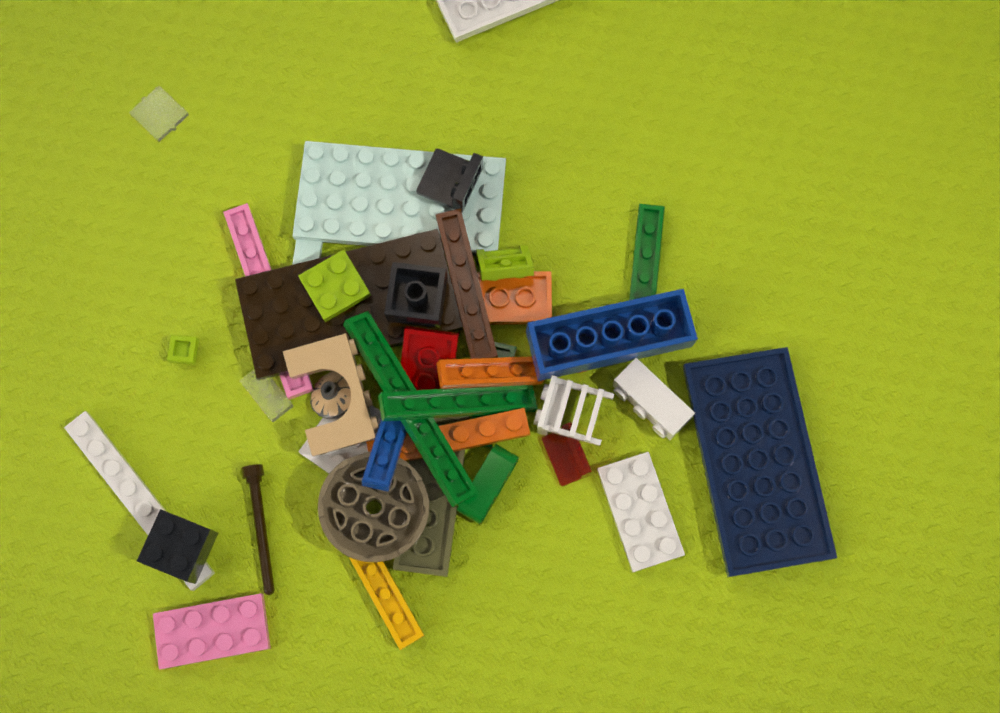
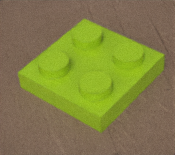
[298,250,371,322]

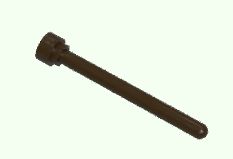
[241,464,275,595]

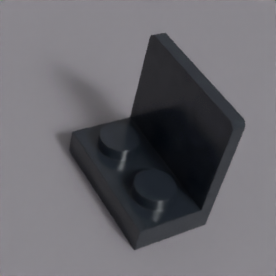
[416,148,483,213]

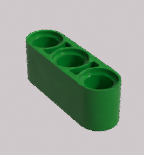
[457,444,519,525]

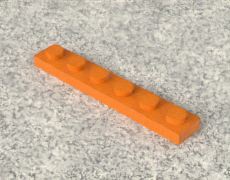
[366,408,530,462]

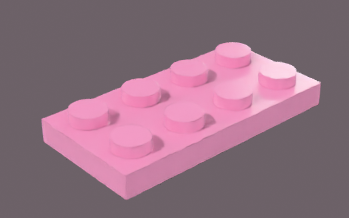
[153,593,271,669]

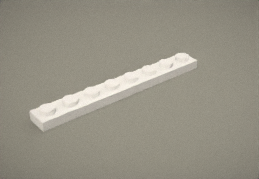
[64,411,215,591]

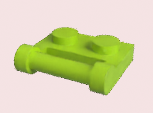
[476,245,534,281]

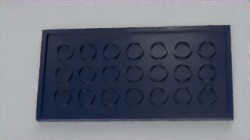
[682,347,837,578]

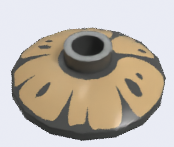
[310,371,351,419]

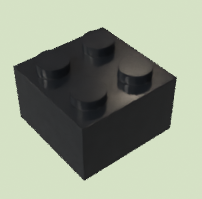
[384,262,448,328]
[137,509,218,584]

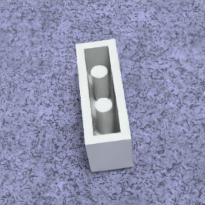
[612,358,695,440]

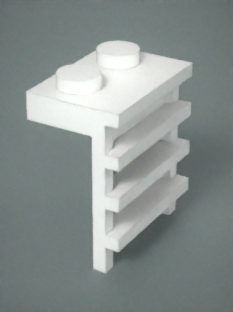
[533,375,614,446]

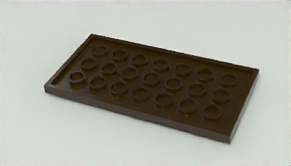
[235,229,463,380]

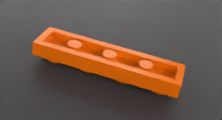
[437,356,544,389]

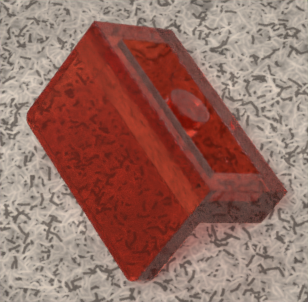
[542,422,592,487]

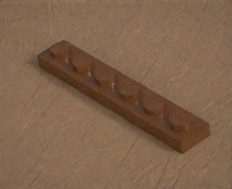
[435,208,498,359]

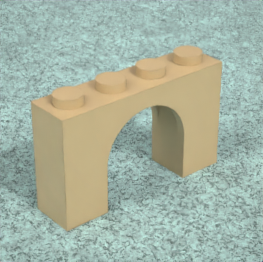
[283,333,379,456]

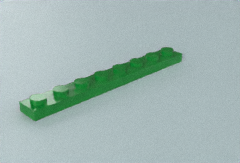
[343,311,478,508]

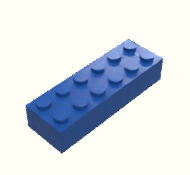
[526,289,698,381]

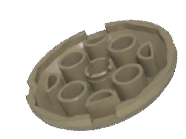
[318,452,429,562]

